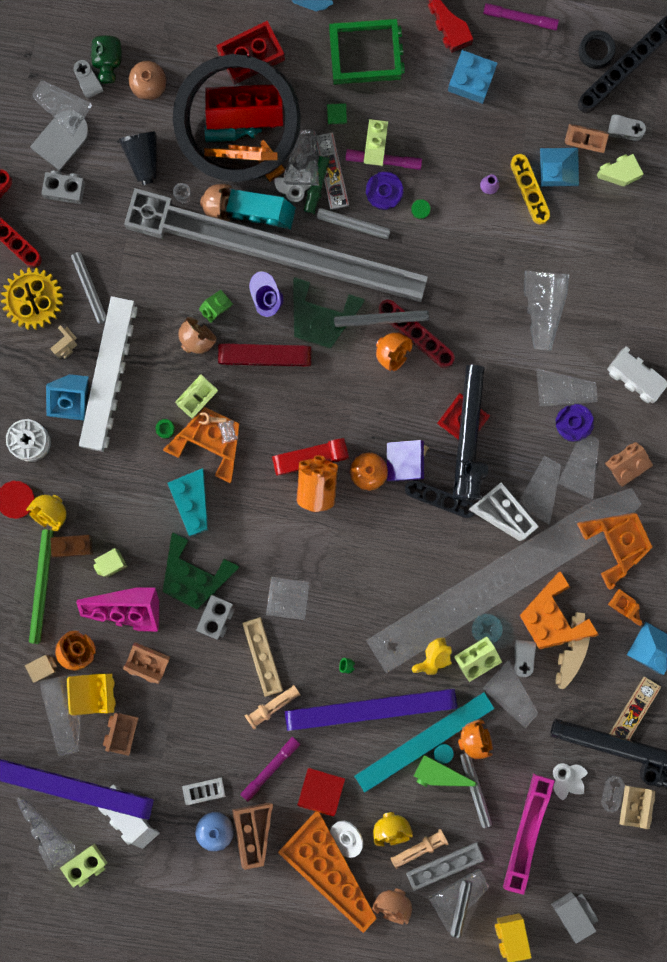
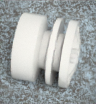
[6,419,51,462]

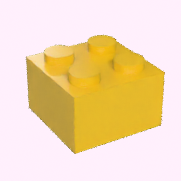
[494,913,531,962]

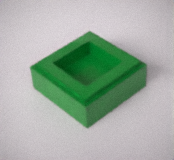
[327,103,347,125]

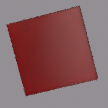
[437,393,490,440]
[297,768,345,817]

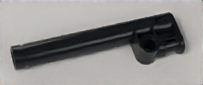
[453,365,488,500]
[550,718,667,788]

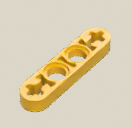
[510,154,550,225]

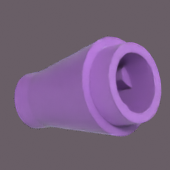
[480,174,499,194]

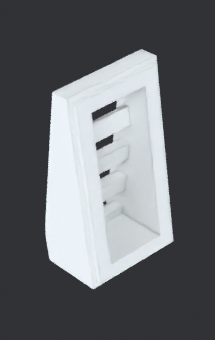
[182,778,226,805]

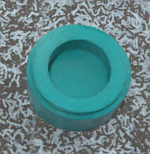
[434,744,454,764]

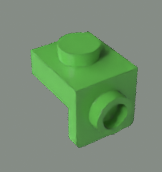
[199,290,233,323]

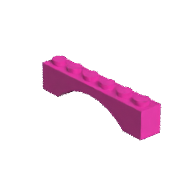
[503,774,555,895]

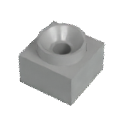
[551,892,598,944]

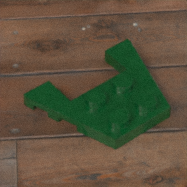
[162,533,239,610]

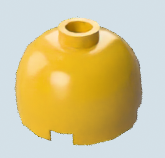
[27,495,67,531]
[373,812,413,846]

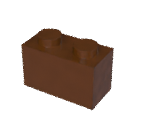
[50,535,93,558]

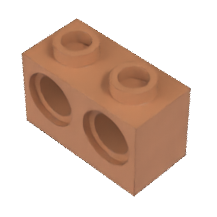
[565,124,609,153]

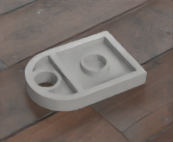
[30,111,89,172]

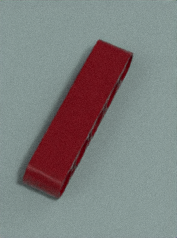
[379,299,455,369]
[218,344,312,367]

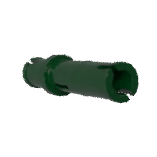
[303,156,330,214]

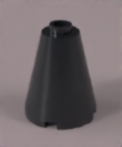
[119,131,157,185]

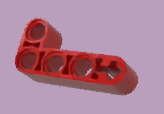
[272,438,349,476]

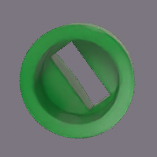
[339,658,355,674]

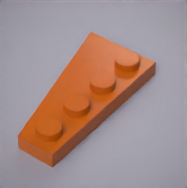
[204,145,277,160]

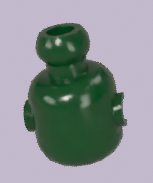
[90,35,122,84]

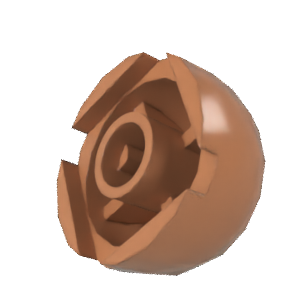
[129,61,166,100]
[200,184,232,221]
[178,317,217,354]
[372,888,412,925]

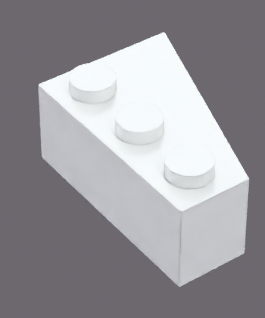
[607,347,667,404]
[469,483,538,541]
[98,784,160,849]

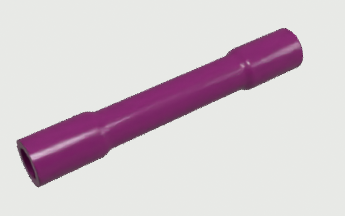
[483,3,559,31]
[346,149,422,170]
[240,737,301,802]

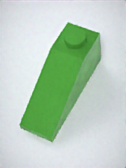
[414,755,478,787]

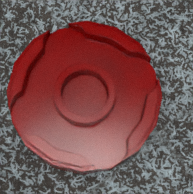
[0,481,35,519]

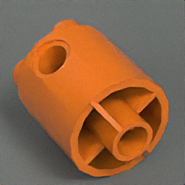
[297,455,338,512]

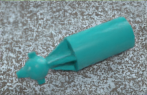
[204,125,262,143]

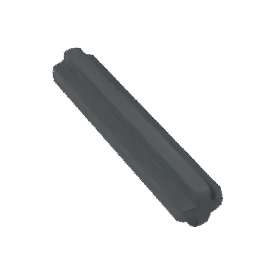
[450,880,473,938]

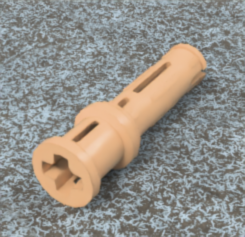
[244,685,300,730]
[391,829,449,869]

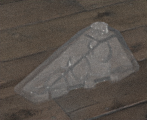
[524,271,569,351]
[39,672,82,757]
[16,795,76,871]

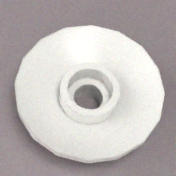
[330,821,363,858]

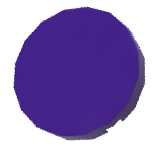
[366,172,403,210]
[556,404,594,442]

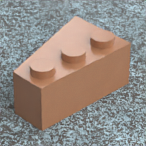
[232,803,273,870]

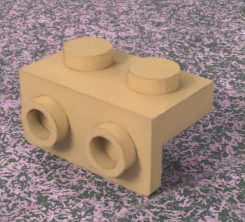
[50,325,77,359]
[619,785,655,829]

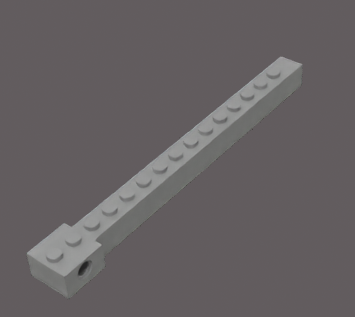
[124,188,428,302]

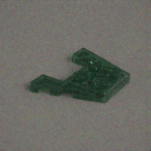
[293,277,365,349]

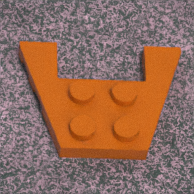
[163,407,240,484]
[577,513,652,590]
[520,571,599,649]

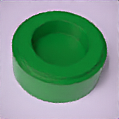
[411,199,430,219]
[155,419,175,439]

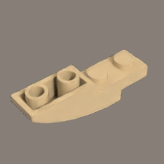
[556,612,590,689]

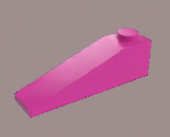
[76,587,159,632]

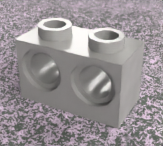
[41,170,85,204]
[196,595,235,640]

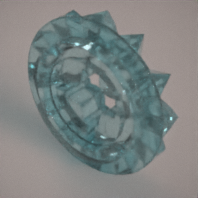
[472,614,503,644]

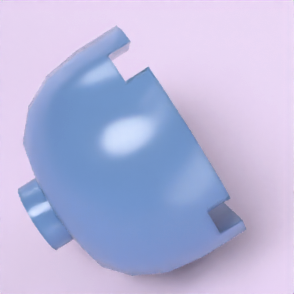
[195,812,234,851]

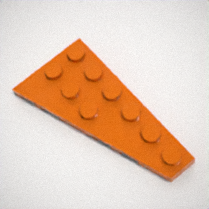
[278,811,377,933]

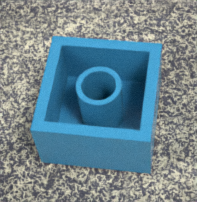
[448,50,497,104]

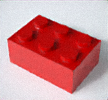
[216,21,285,85]

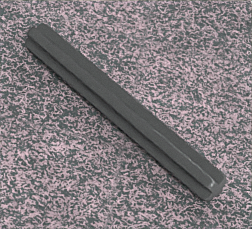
[334,310,429,327]

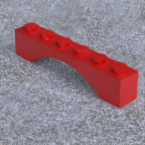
[428,0,473,53]

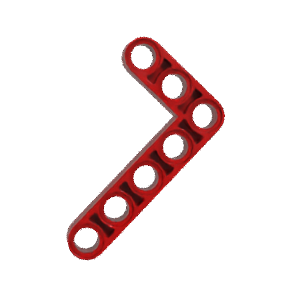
[0,169,42,268]

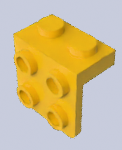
[67,674,116,715]

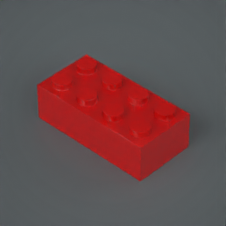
[205,85,283,130]

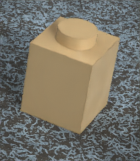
[25,655,57,683]

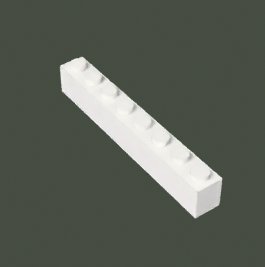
[79,296,138,452]

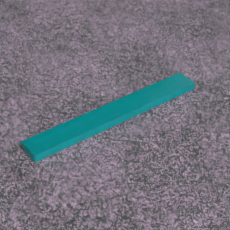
[354,692,495,793]

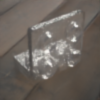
[266,577,309,620]

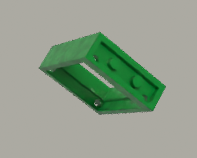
[329,19,405,85]

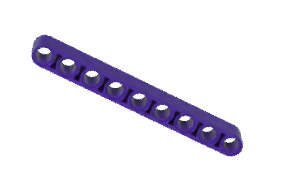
[285,689,457,731]
[0,759,154,820]

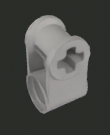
[73,60,103,99]
[608,115,646,141]
[514,640,536,677]

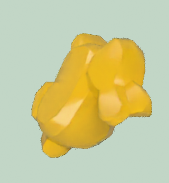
[412,638,452,675]

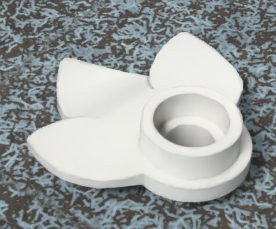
[275,165,312,202]
[553,763,588,800]

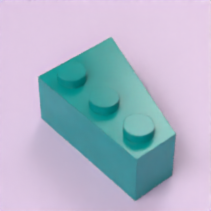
[226,189,296,230]
[167,468,208,537]

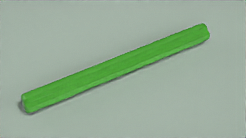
[29,529,53,644]

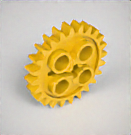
[1,268,64,330]

